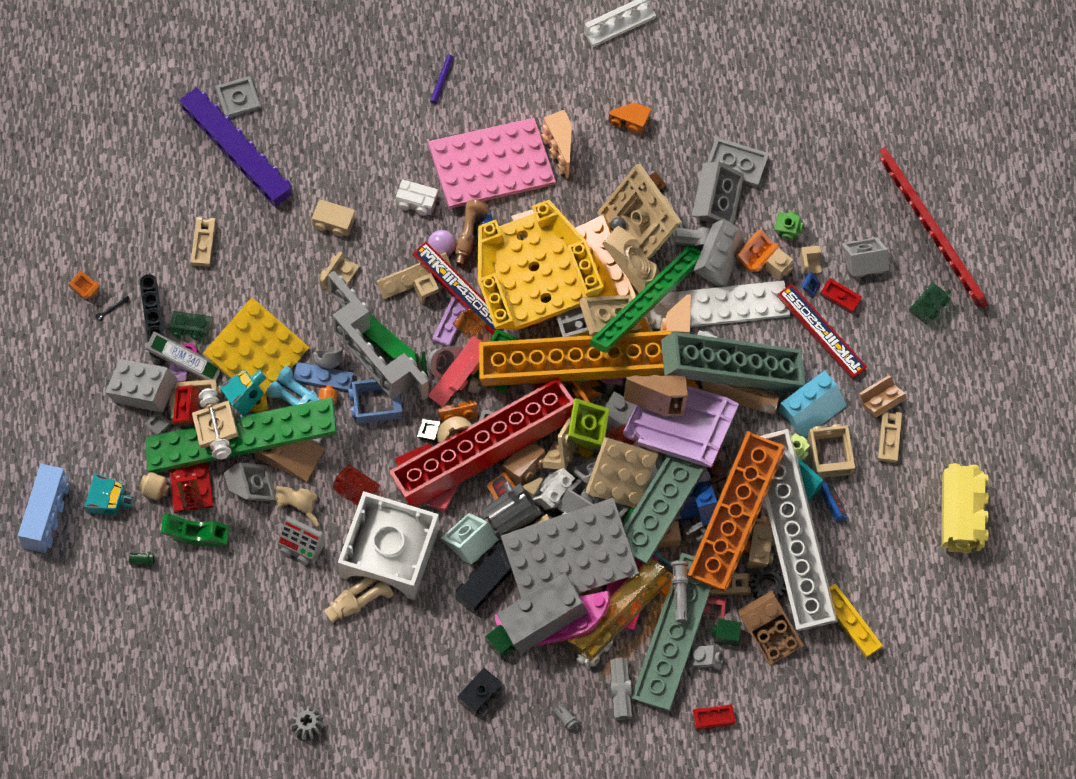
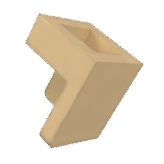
[800,246,822,275]
[414,273,439,304]

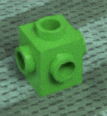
[774,211,805,240]

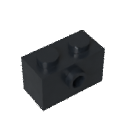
[457,668,502,717]

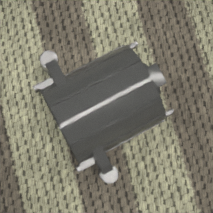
[482,482,543,539]

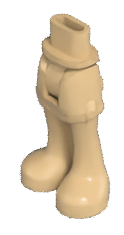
[324,577,394,623]

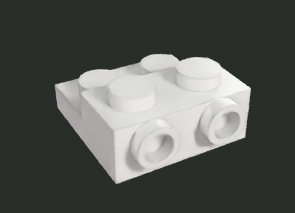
[531,468,575,510]

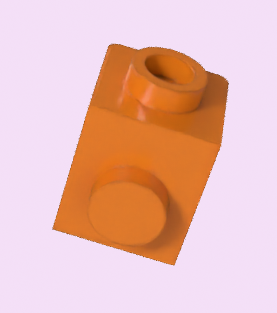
[67,270,100,300]

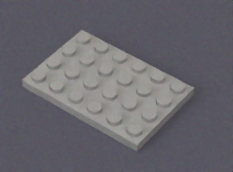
[501,498,639,598]

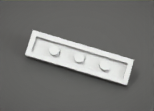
[584,0,656,47]

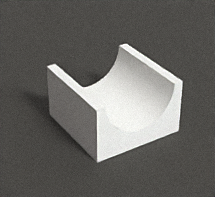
[338,491,439,600]

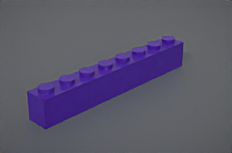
[179,87,292,207]

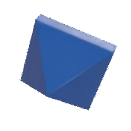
[801,272,820,298]

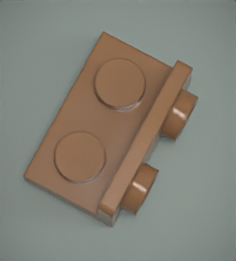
[859,375,907,418]

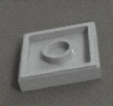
[215,76,261,118]

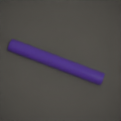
[430,54,454,104]

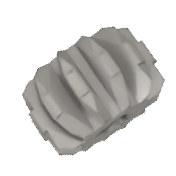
[290,706,324,740]

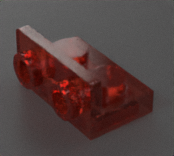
[332,464,380,506]

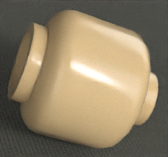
[139,472,169,501]

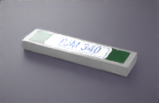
[145,331,221,380]

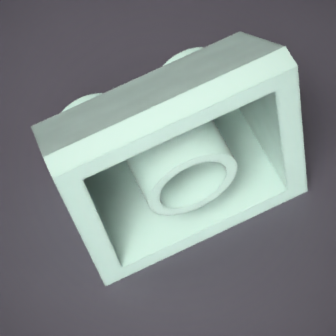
[441,513,499,564]

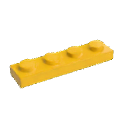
[829,583,883,658]

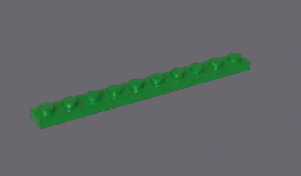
[590,246,701,353]

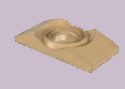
[602,226,660,293]

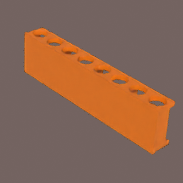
[688,431,786,593]

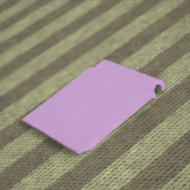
[623,375,739,468]

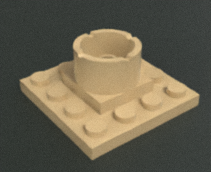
[597,164,682,260]

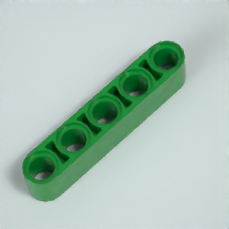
[362,314,422,367]

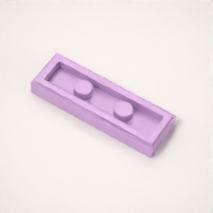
[432,297,467,347]

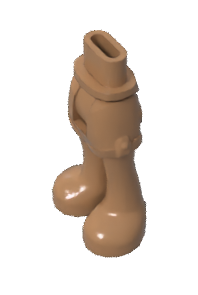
[455,200,488,267]

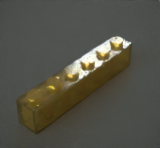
[568,559,672,662]

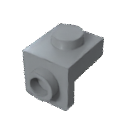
[691,645,724,670]

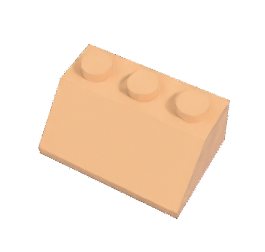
[659,295,691,334]

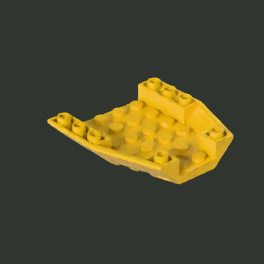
[478,200,604,330]

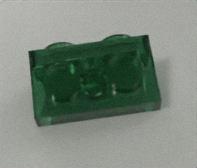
[909,282,952,325]

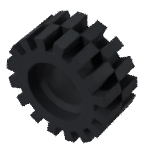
[750,567,786,601]

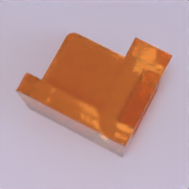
[453,308,487,339]

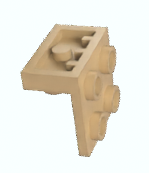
[542,417,579,470]

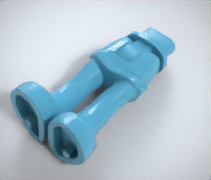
[265,366,320,406]

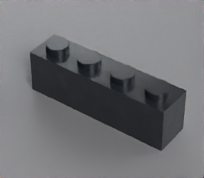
[455,541,512,614]

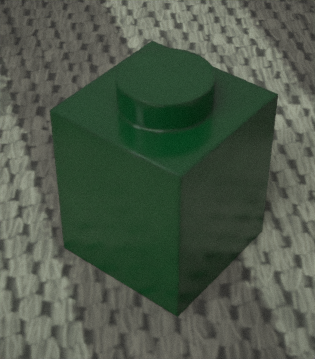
[711,619,742,646]
[485,624,515,659]

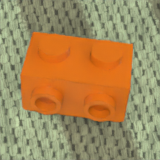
[735,230,781,272]

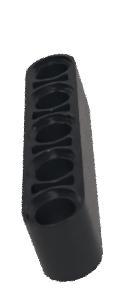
[140,274,166,365]

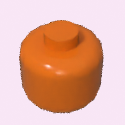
[318,386,338,405]

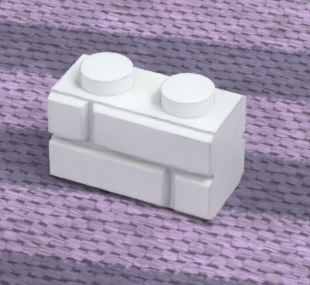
[396,179,438,216]

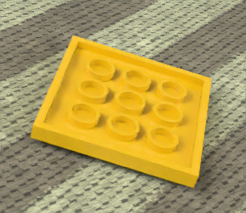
[202,297,310,398]

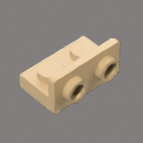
[319,251,359,292]

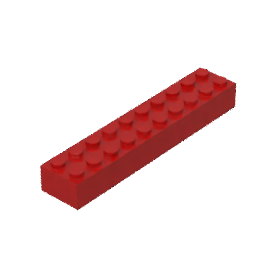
[389,378,574,508]

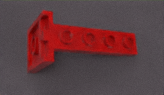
[169,463,213,513]

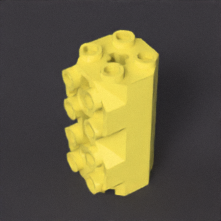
[942,463,989,553]

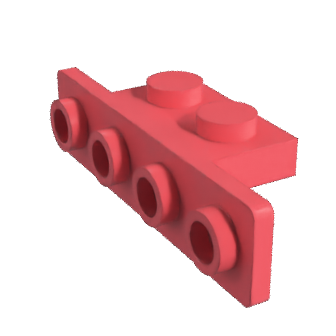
[428,336,481,406]

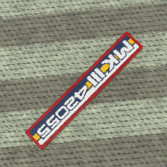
[412,241,496,335]
[777,283,867,380]

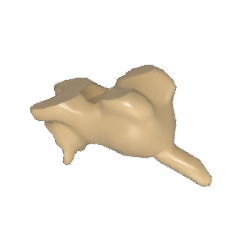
[275,486,319,527]

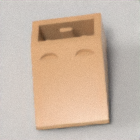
[541,110,572,179]

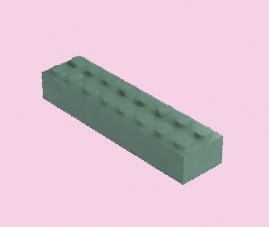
[661,332,805,392]

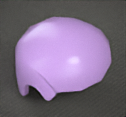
[428,230,456,257]

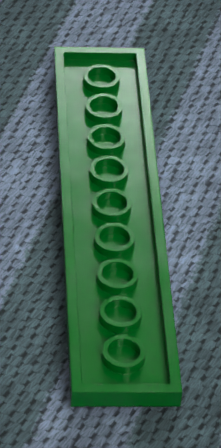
[145,397,337,473]

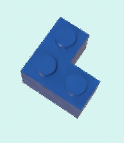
[680,481,717,526]

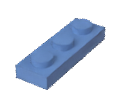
[293,362,354,392]

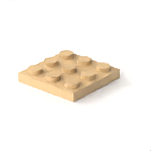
[585,437,658,508]

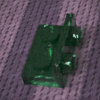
[168,311,211,340]

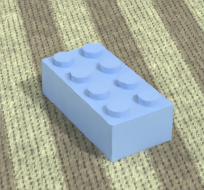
[18,464,70,553]

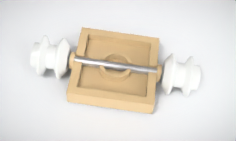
[192,388,239,459]

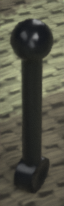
[95,295,130,321]

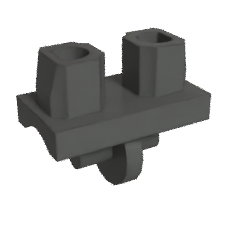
[681,515,708,545]

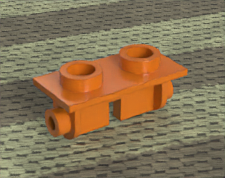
[437,400,478,423]

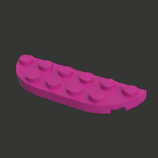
[494,591,610,646]

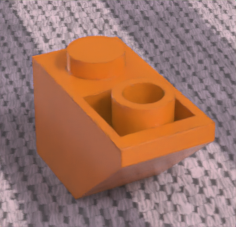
[608,102,651,134]

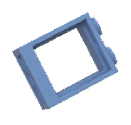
[349,379,402,424]

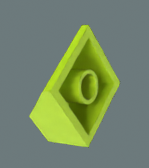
[568,399,610,449]

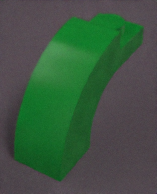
[160,513,230,547]

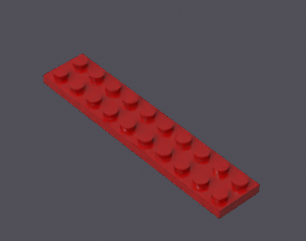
[879,147,989,308]

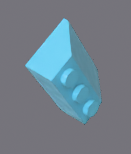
[779,370,847,438]

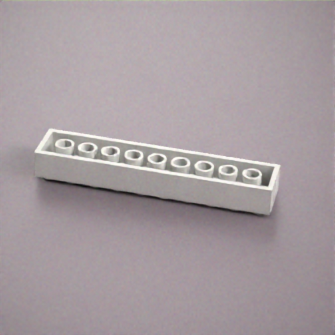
[761,429,838,631]

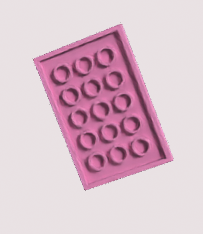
[428,118,556,209]

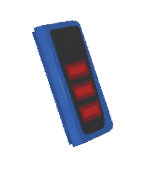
[820,483,849,523]

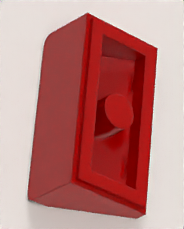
[173,385,200,425]

